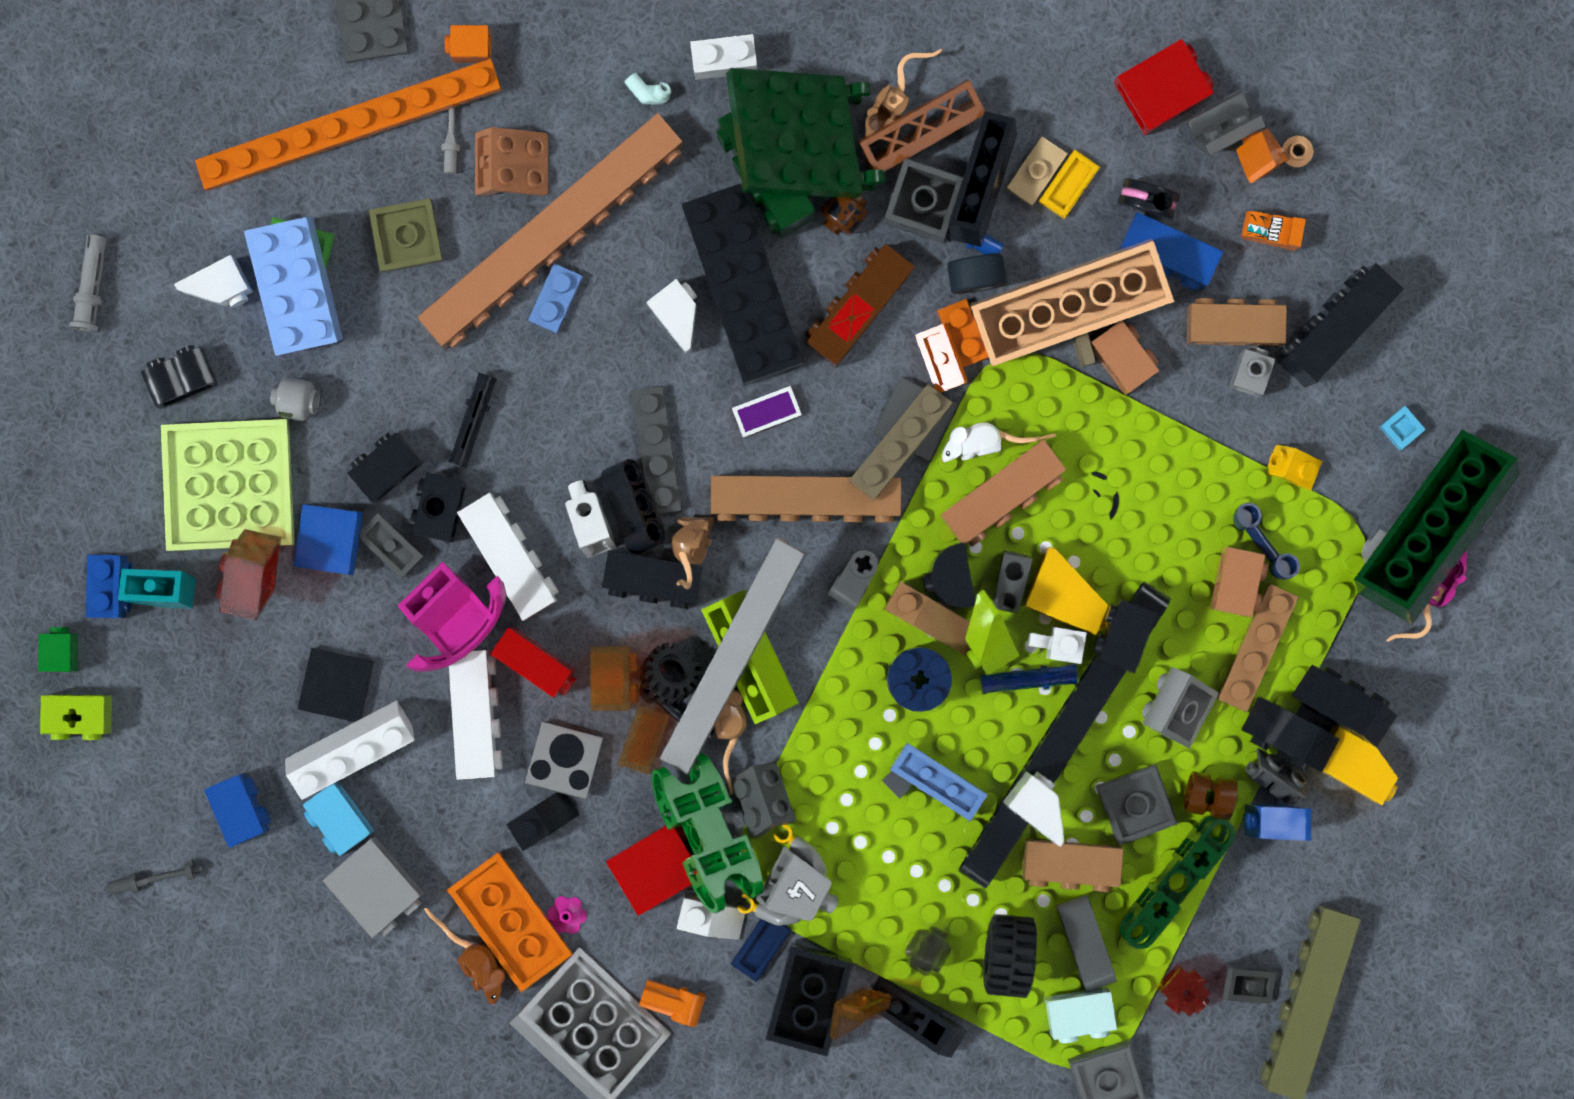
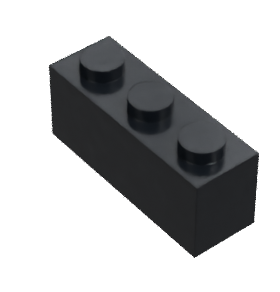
[602,550,703,610]
[1291,664,1397,748]

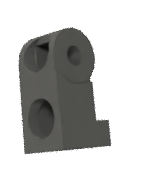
[992,550,1033,614]

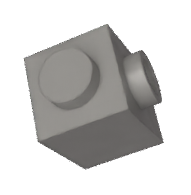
[1229,346,1275,397]

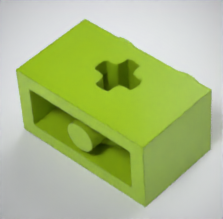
[40,695,112,740]

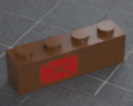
[806,243,915,368]

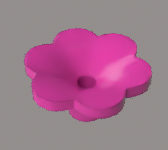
[547,896,587,934]

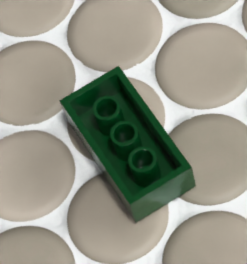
[716,112,815,238]

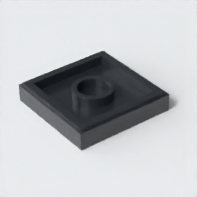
[297,648,374,722]

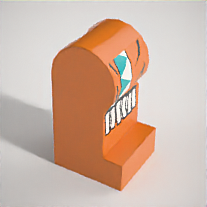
[1241,211,1306,251]

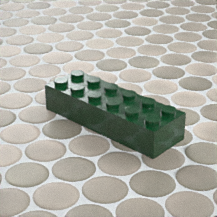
[1354,430,1520,625]

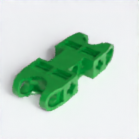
[652,753,763,914]

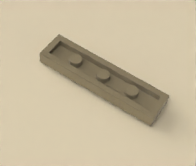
[850,384,953,502]

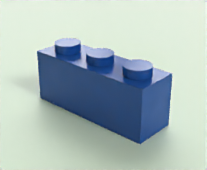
[1118,212,1223,291]

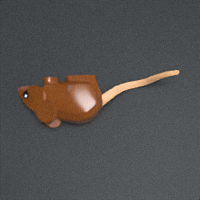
[424,908,507,1005]

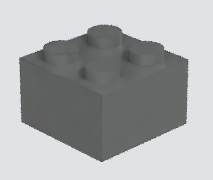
[883,158,963,243]

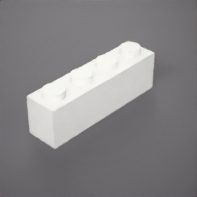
[457,493,559,621]
[449,650,503,780]
[285,700,415,800]

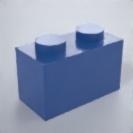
[204,773,271,848]

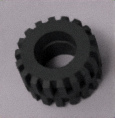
[983,914,1037,998]

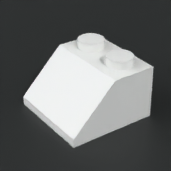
[1003,772,1064,847]

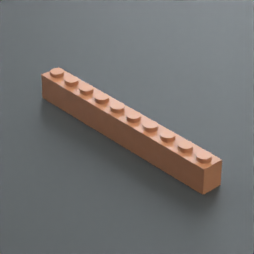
[417,113,684,349]

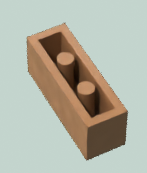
[1186,298,1286,346]
[1022,838,1123,892]

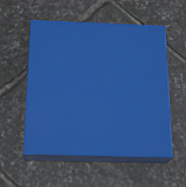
[293,504,363,575]

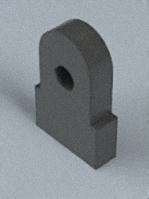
[882,771,911,799]

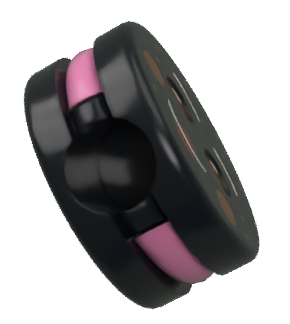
[1117,178,1180,219]

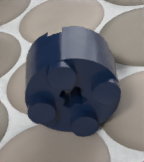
[886,647,952,712]

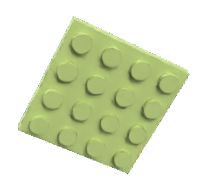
[161,419,295,551]

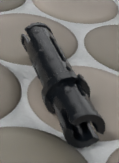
[448,372,497,468]

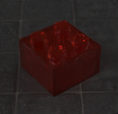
[216,529,281,620]

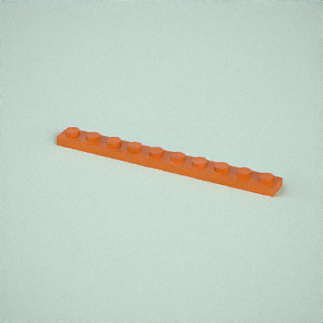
[195,59,502,191]

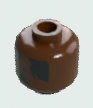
[821,196,868,236]

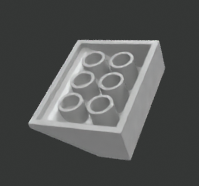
[509,947,671,1099]

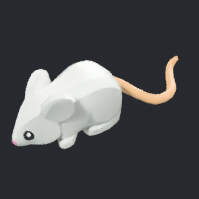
[942,422,1056,462]

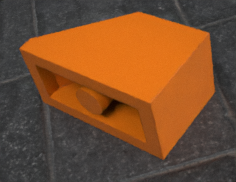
[1236,128,1289,184]

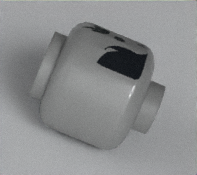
[270,377,320,421]

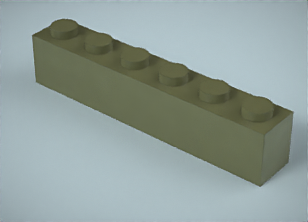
[1259,905,1361,1099]

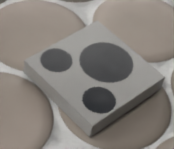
[525,722,603,800]

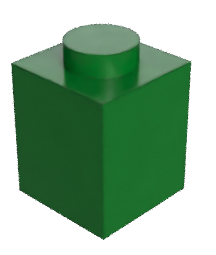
[38,627,78,672]

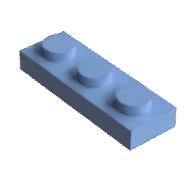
[890,742,988,821]

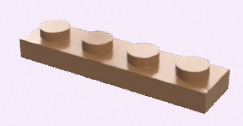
[1216,584,1299,712]

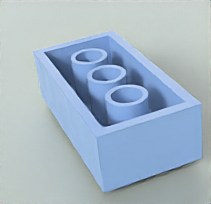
[244,216,343,356]

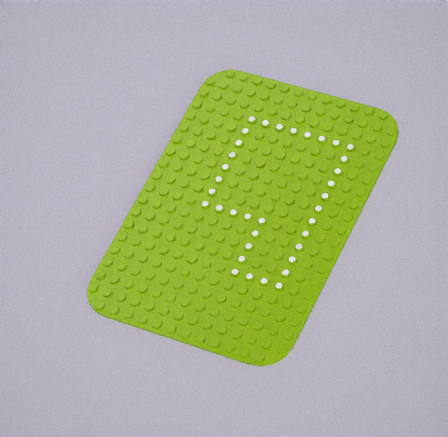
[734,352,1365,1069]

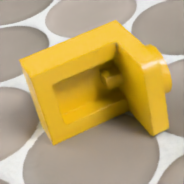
[1267,445,1323,491]

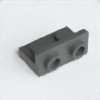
[1186,92,1266,156]

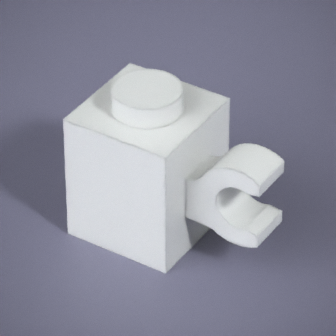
[1027,627,1086,664]

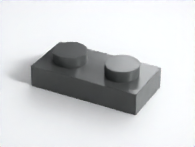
[359,513,425,579]

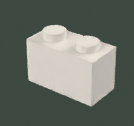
[690,34,757,80]

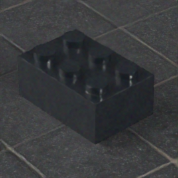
[766,942,853,1057]

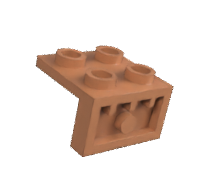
[475,127,548,196]

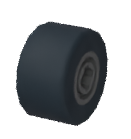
[947,253,1007,294]

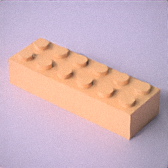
[971,239,1174,366]

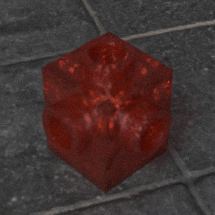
[1156,964,1211,1017]

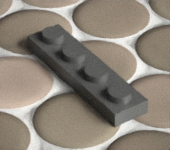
[632,386,681,514]

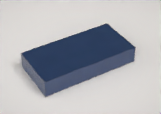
[730,919,792,982]

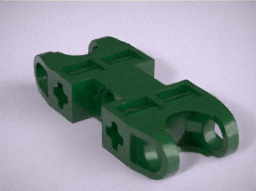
[1119,815,1235,949]

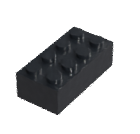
[1278,263,1404,387]

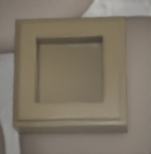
[1073,333,1096,368]

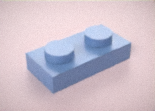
[528,263,583,334]

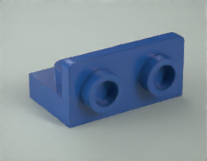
[86,555,133,618]

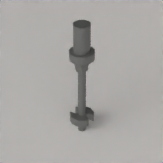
[108,860,204,894]

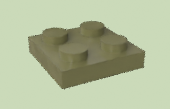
[369,198,443,273]

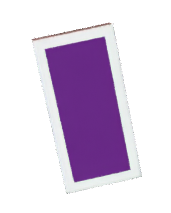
[732,386,802,438]

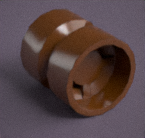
[1184,771,1238,820]

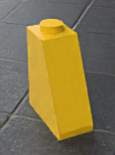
[1023,547,1108,635]
[1323,724,1398,805]

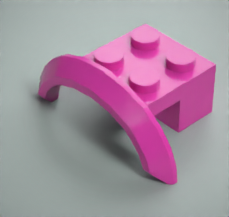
[397,561,506,672]

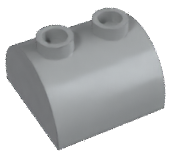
[1142,667,1219,749]

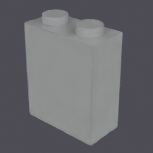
[322,837,424,938]

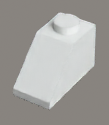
[174,255,253,308]
[646,279,697,355]
[677,894,745,940]

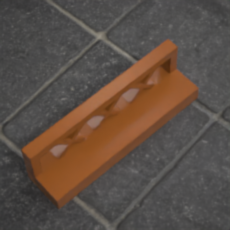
[858,79,985,172]

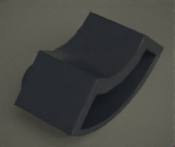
[1241,697,1340,773]

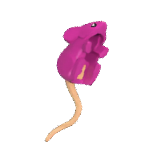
[1386,551,1468,642]

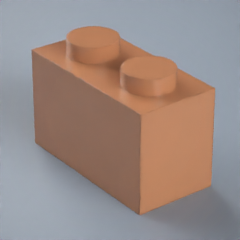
[1091,320,1159,395]
[1210,547,1268,617]

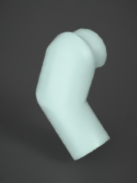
[624,73,671,105]

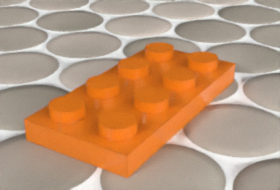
[447,852,573,992]

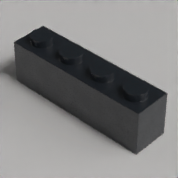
[948,111,1017,247]

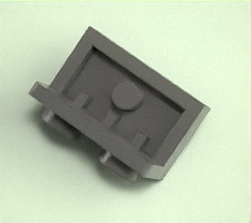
[731,763,796,838]

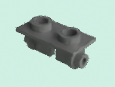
[1245,748,1309,805]

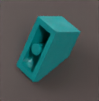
[118,569,196,609]

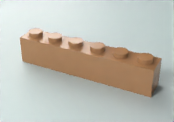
[711,476,901,523]

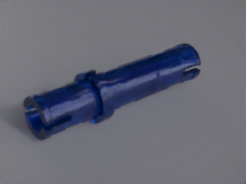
[981,664,1078,694]

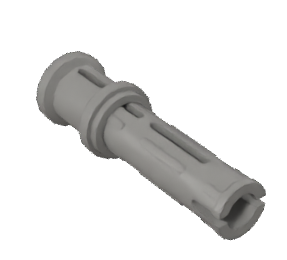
[69,235,107,332]

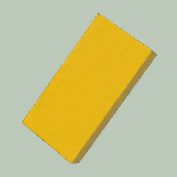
[1039,149,1100,219]

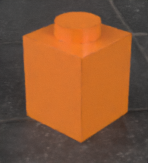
[445,25,491,63]

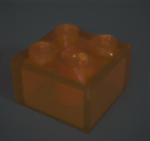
[591,645,639,711]

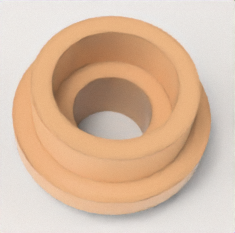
[1282,136,1313,168]

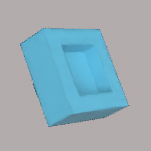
[1379,406,1426,450]

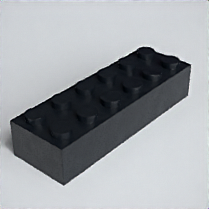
[681,183,803,386]

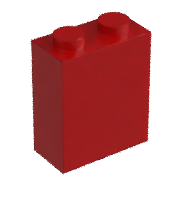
[1113,39,1214,136]
[490,627,577,698]
[606,824,706,916]

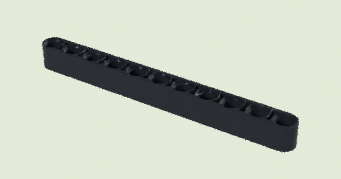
[958,581,1171,889]

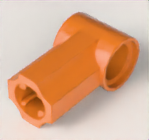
[639,979,707,1027]

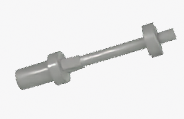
[441,107,460,174]

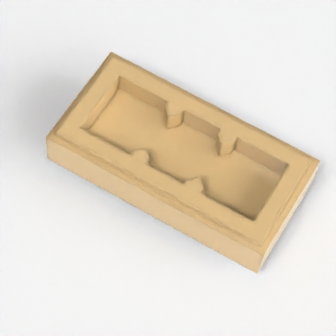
[1006,137,1067,207]

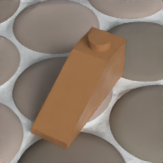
[884,582,970,656]

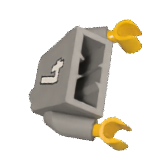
[737,825,838,926]

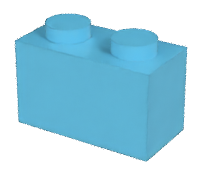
[302,781,375,856]

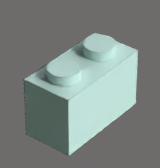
[1045,987,1117,1043]

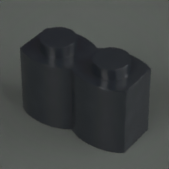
[141,345,218,409]

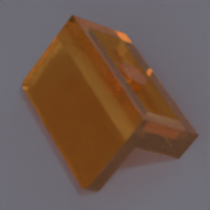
[617,704,670,775]
[830,987,891,1040]

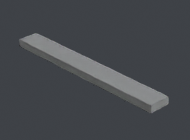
[660,538,807,774]

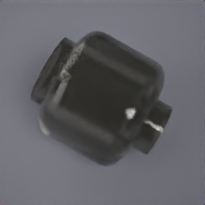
[905,926,952,976]

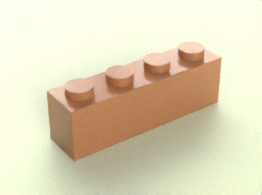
[940,439,1066,547]

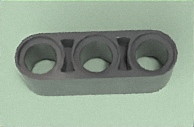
[1056,895,1117,992]

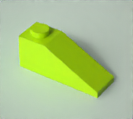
[965,590,1020,676]

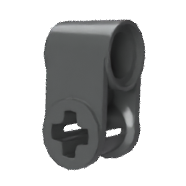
[827,549,878,611]

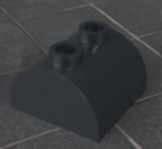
[922,543,976,608]

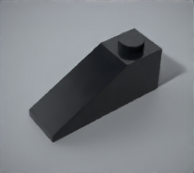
[864,977,968,1058]

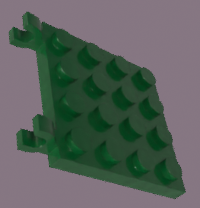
[726,68,885,198]

